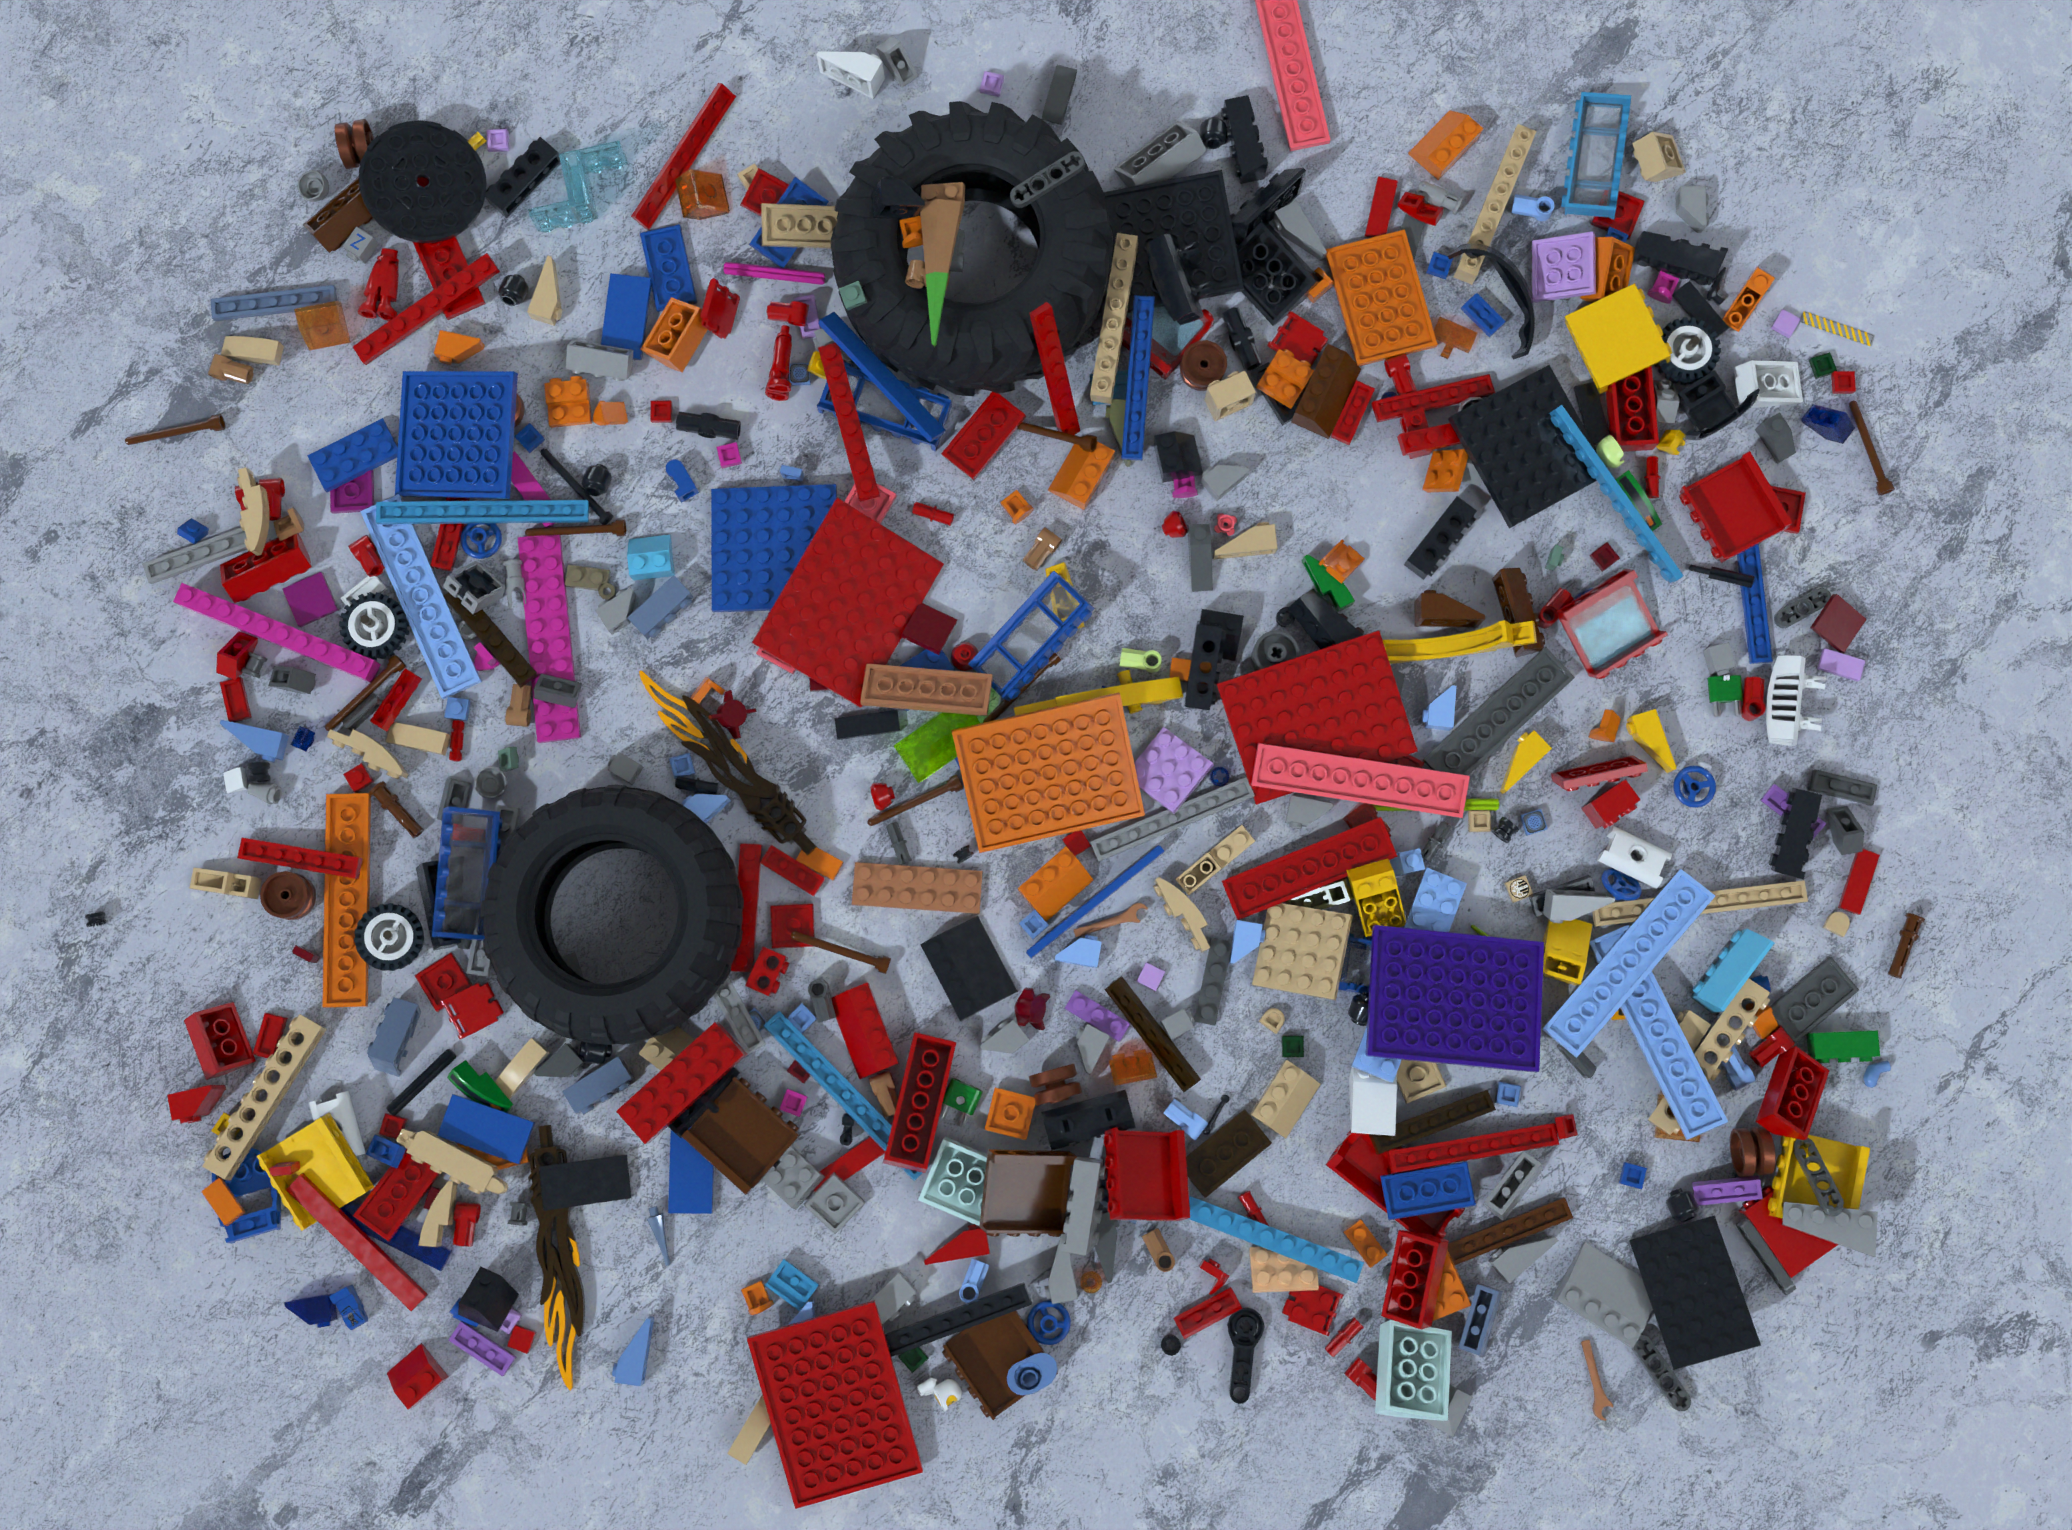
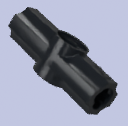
[1222,307,1262,371]
[676,411,741,440]

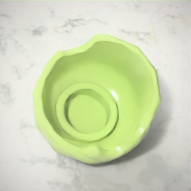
[1596,435,1624,468]

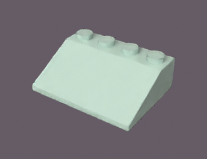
[918,1137,987,1226]
[1375,1320,1452,1421]

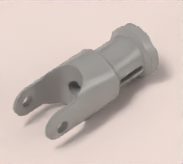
[1416,181,1463,215]
[503,560,526,608]

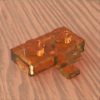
[1434,317,1478,359]

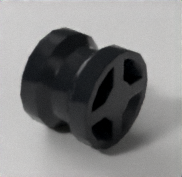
[248,762,270,782]
[1491,817,1519,843]

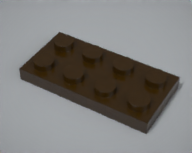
[1186,1109,1272,1198]

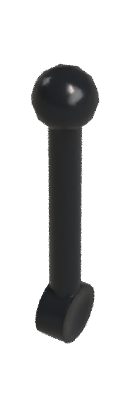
[1203,1095,1229,1135]

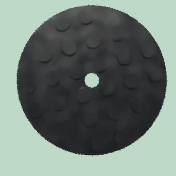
[359,120,487,243]

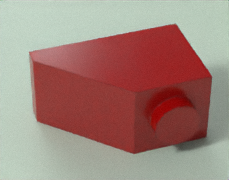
[216,631,258,680]

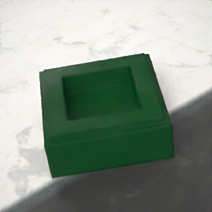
[1809,352,1837,379]
[1281,1036,1304,1057]
[898,1346,929,1373]

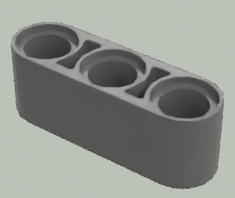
[1042,64,1077,125]

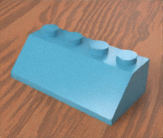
[1691,929,1775,1013]

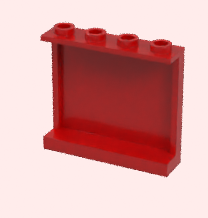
[1679,451,1792,563]
[1104,1127,1190,1221]
[1738,1185,1838,1278]

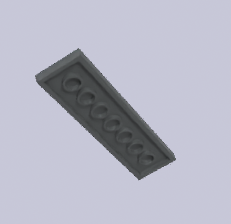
[1422,647,1575,775]

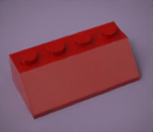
[220,533,312,603]
[831,982,900,1080]
[1756,1046,1830,1140]
[1381,1230,1449,1330]

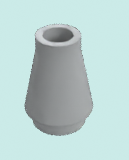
[247,782,282,804]

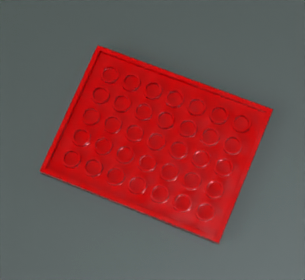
[751,498,944,708]
[1216,630,1418,805]
[747,1300,923,1509]

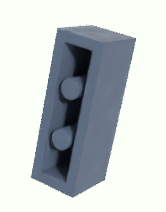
[627,575,693,640]
[562,1056,635,1115]
[1458,1284,1503,1356]

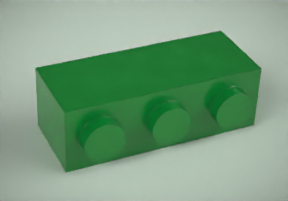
[1806,1030,1880,1063]

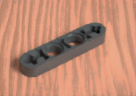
[1010,151,1085,208]
[1793,1138,1844,1216]
[1736,1217,1796,1295]
[1631,1334,1691,1411]

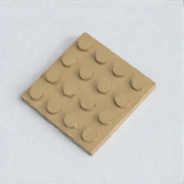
[1252,903,1353,1001]

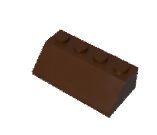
[303,176,373,253]
[1291,343,1361,439]
[1492,568,1545,658]

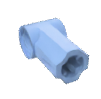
[1511,194,1554,221]
[1721,1045,1756,1091]
[1163,1099,1209,1141]
[959,1258,990,1303]

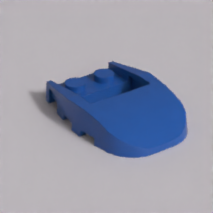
[212,1148,281,1244]

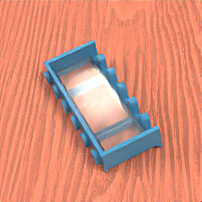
[1561,92,1632,220]

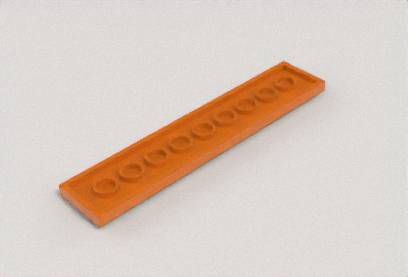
[322,793,371,1008]

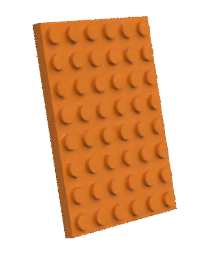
[951,692,1145,853]

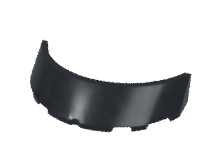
[1448,243,1535,360]

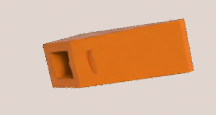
[1722,266,1775,332]

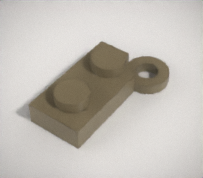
[565,565,616,600]

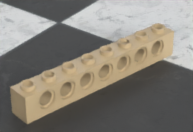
[1454,124,1537,285]
[1090,233,1138,404]
[1647,978,1771,1136]
[202,1014,327,1181]

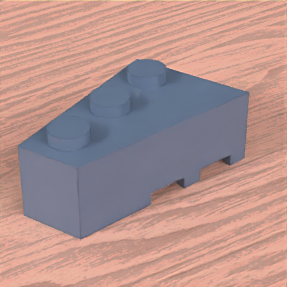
[367,997,421,1077]

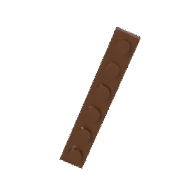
[1447,1197,1573,1265]

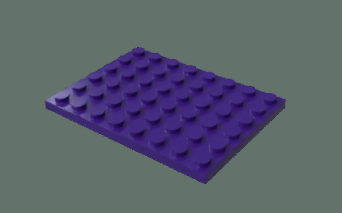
[1366,925,1544,1073]

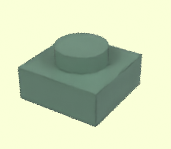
[839,281,867,310]
[1545,544,1564,571]
[498,747,519,772]

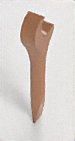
[1073,903,1148,938]
[1581,1340,1613,1421]

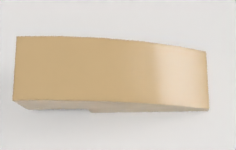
[221,336,284,366]
[386,722,451,756]
[189,868,262,899]
[495,1038,550,1100]
[419,1180,458,1247]
[727,1394,771,1465]

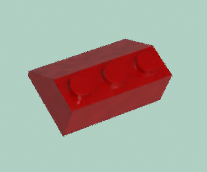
[184,1002,256,1080]

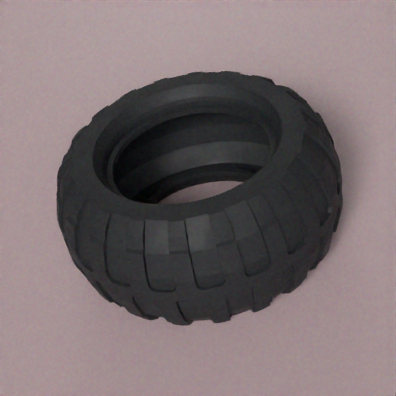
[480,785,744,1045]

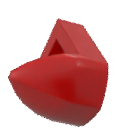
[1199,1258,1229,1295]

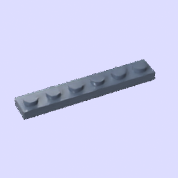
[210,285,338,321]

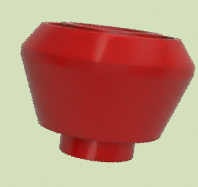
[1162,510,1188,538]
[951,642,979,671]
[870,783,895,811]

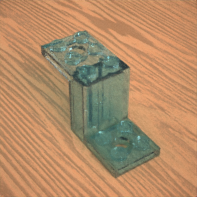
[528,140,628,233]

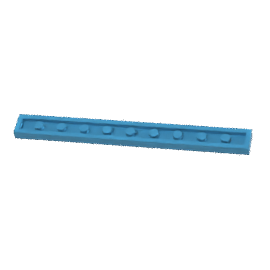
[1549,405,1684,583]
[376,500,589,524]
[763,1011,930,1181]
[1188,1196,1364,1283]

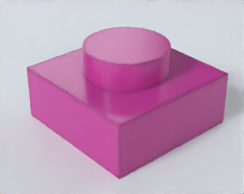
[716,442,742,469]
[779,1089,808,1117]

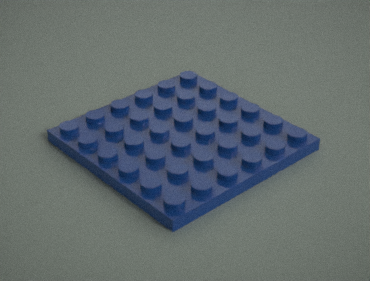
[395,371,518,499]
[711,484,837,613]

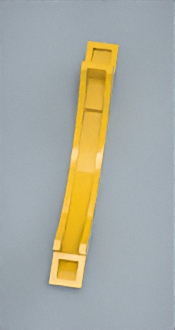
[1383,620,1537,664]
[1014,677,1183,716]

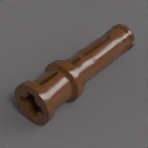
[369,781,424,839]
[1888,913,1925,979]

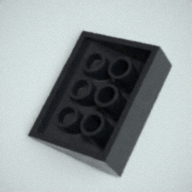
[1230,168,1306,245]
[1236,222,1322,326]
[920,916,1018,1022]

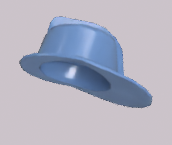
[1007,1353,1058,1395]

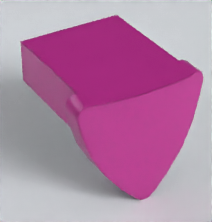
[1647,271,1679,304]
[1172,476,1198,498]
[474,642,500,671]

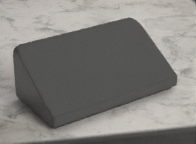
[534,674,582,708]
[342,692,383,731]
[437,778,471,824]
[1557,1044,1597,1078]

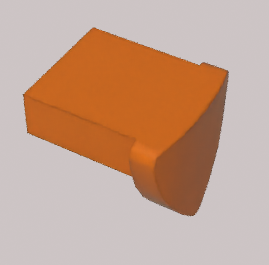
[899,216,923,248]
[1308,267,1334,303]
[593,401,628,426]
[1000,490,1034,524]
[690,677,726,704]
[1588,709,1621,743]
[1745,1003,1779,1039]
[741,1280,774,1315]

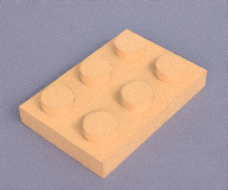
[1249,1247,1319,1293]

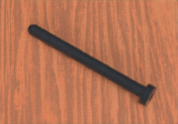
[540,448,613,525]

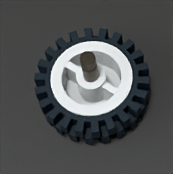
[1654,317,1721,385]
[339,592,409,660]
[354,903,424,971]

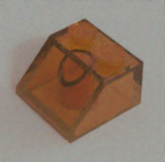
[675,169,730,220]
[294,301,351,351]
[1108,1049,1157,1086]

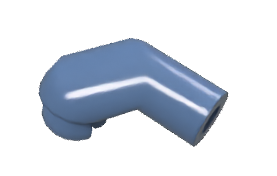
[1863,1060,1891,1088]

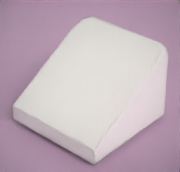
[223,767,248,794]

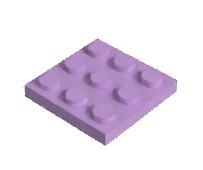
[1532,232,1596,302]
[1134,727,1214,814]

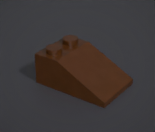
[1414,590,1485,628]

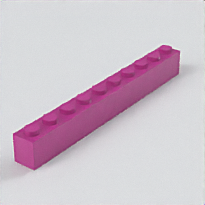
[173,583,381,683]

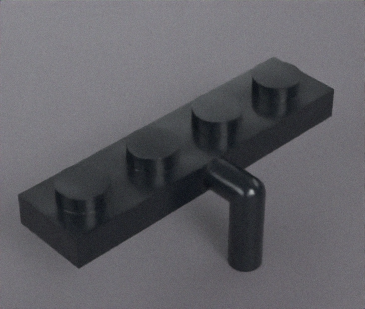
[668,1067,740,1138]

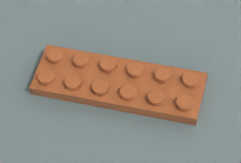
[860,664,993,716]
[852,862,983,914]

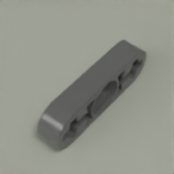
[1774,588,1831,628]

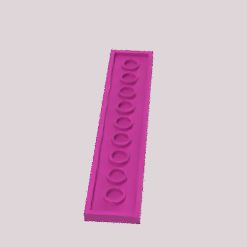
[517,535,581,743]

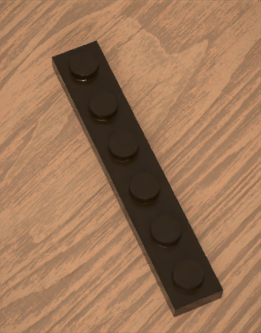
[444,592,538,688]
[1105,976,1201,1092]
[1369,1090,1496,1155]

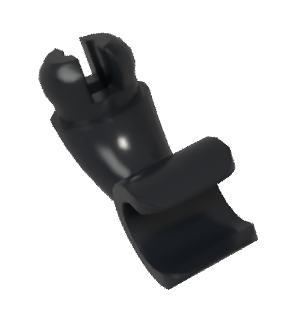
[840,1113,855,1146]

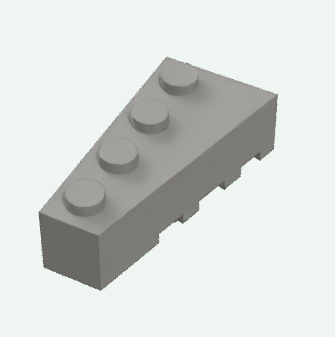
[1060,1156,1107,1256]
[1782,1202,1878,1257]

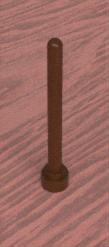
[1849,400,1895,496]
[125,414,225,445]
[1017,422,1097,453]
[525,519,626,537]
[983,653,1061,723]
[325,654,406,731]
[867,774,963,826]
[791,931,891,974]

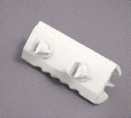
[1766,655,1826,746]

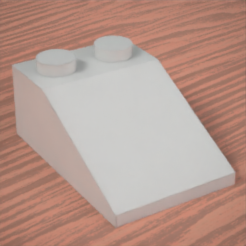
[816,51,885,99]
[1734,360,1803,408]
[1349,1067,1397,1136]

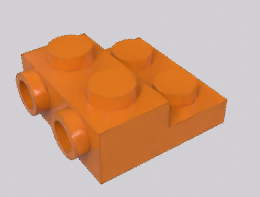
[1256,349,1315,409]
[544,376,592,428]

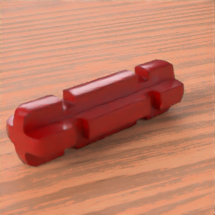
[449,720,465,762]

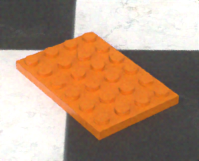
[1326,229,1438,366]

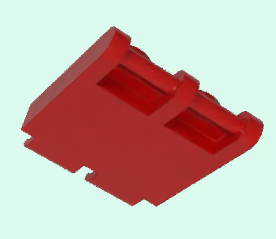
[700,278,740,339]
[1267,311,1328,366]
[440,982,504,1040]
[1282,1285,1344,1336]

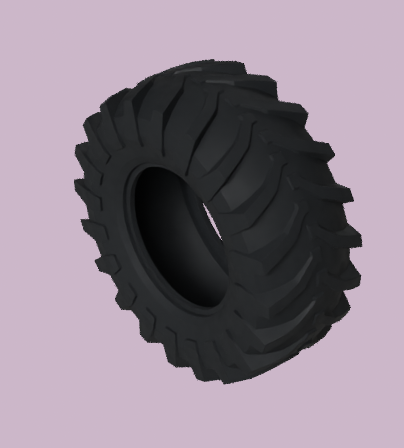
[831,101,1113,396]

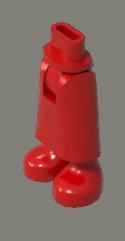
[358,248,399,321]
[765,325,792,401]

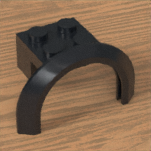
[1678,370,1760,441]

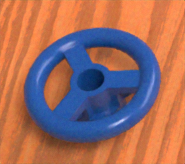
[460,523,502,559]
[1673,766,1716,808]
[1601,868,1642,901]
[1027,1300,1071,1345]

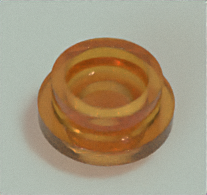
[1080,1271,1102,1293]

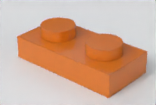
[1343,1219,1388,1268]

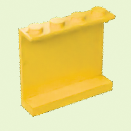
[1565,283,1672,394]
[257,1113,374,1231]
[1768,1135,1870,1218]

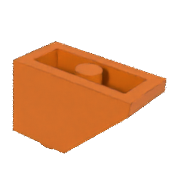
[434,330,485,365]

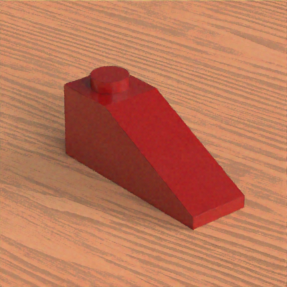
[924,1224,990,1265]

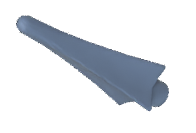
[647,1206,670,1266]

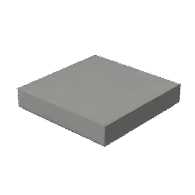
[804,1172,865,1234]

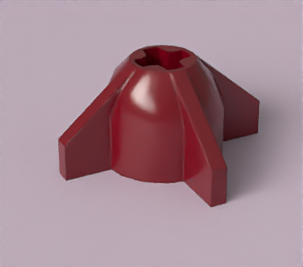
[709,690,757,740]
[1014,987,1050,1030]

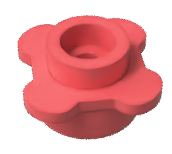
[1214,513,1237,536]

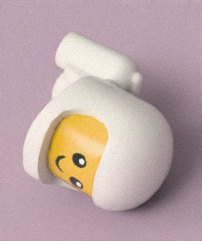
[916,1378,962,1412]

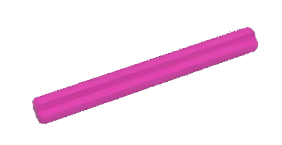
[723,262,825,285]

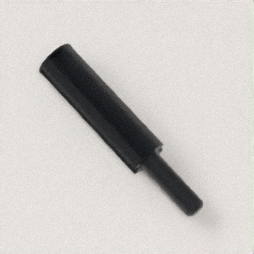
[1689,564,1755,588]

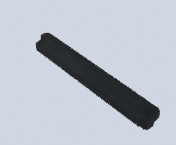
[386,1049,456,1115]

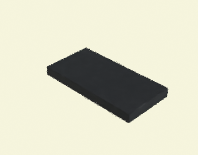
[539,1155,631,1211]

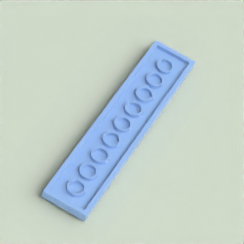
[360,494,482,699]
[1351,868,1467,1083]
[1542,869,1715,1058]
[1589,925,1728,1140]

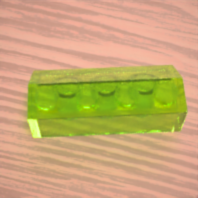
[893,712,980,784]

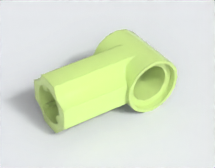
[1120,648,1162,673]

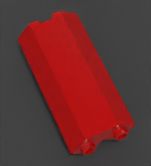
[1326,1129,1465,1238]

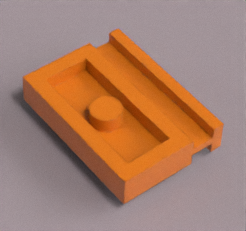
[1319,539,1365,584]

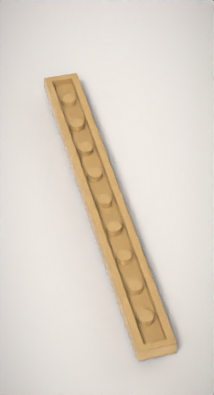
[1592,880,1808,927]

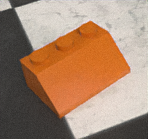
[1408,110,1484,180]
[1580,237,1635,303]
[640,297,708,373]
[1048,441,1115,510]
[1018,846,1094,922]

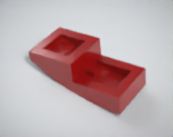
[1398,192,1443,226]

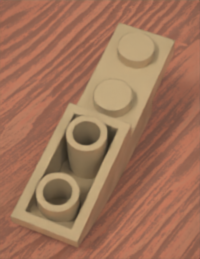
[237,467,269,556]
[327,729,408,779]
[1175,825,1256,895]
[1153,877,1210,953]

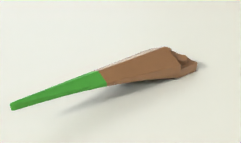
[920,182,965,347]

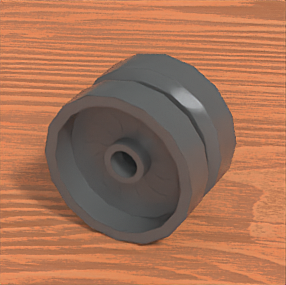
[1251,631,1300,671]

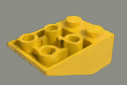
[1346,859,1406,937]
[1542,919,1592,986]

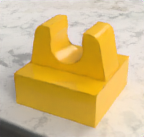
[1656,430,1685,455]

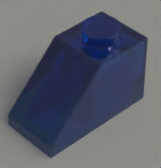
[1801,404,1855,444]
[284,1293,338,1328]

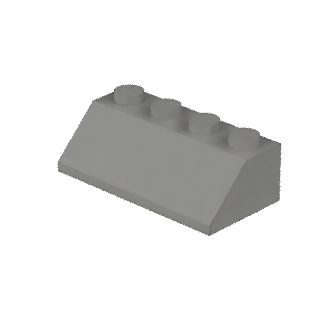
[1114,121,1207,187]

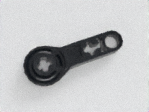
[1227,1307,1264,1404]

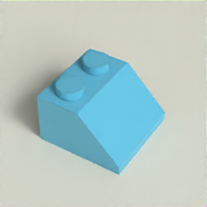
[627,535,675,581]

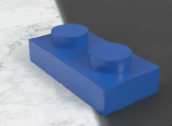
[1461,293,1506,338]
[365,1134,406,1168]

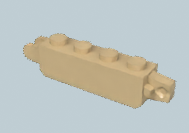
[396,1129,509,1195]

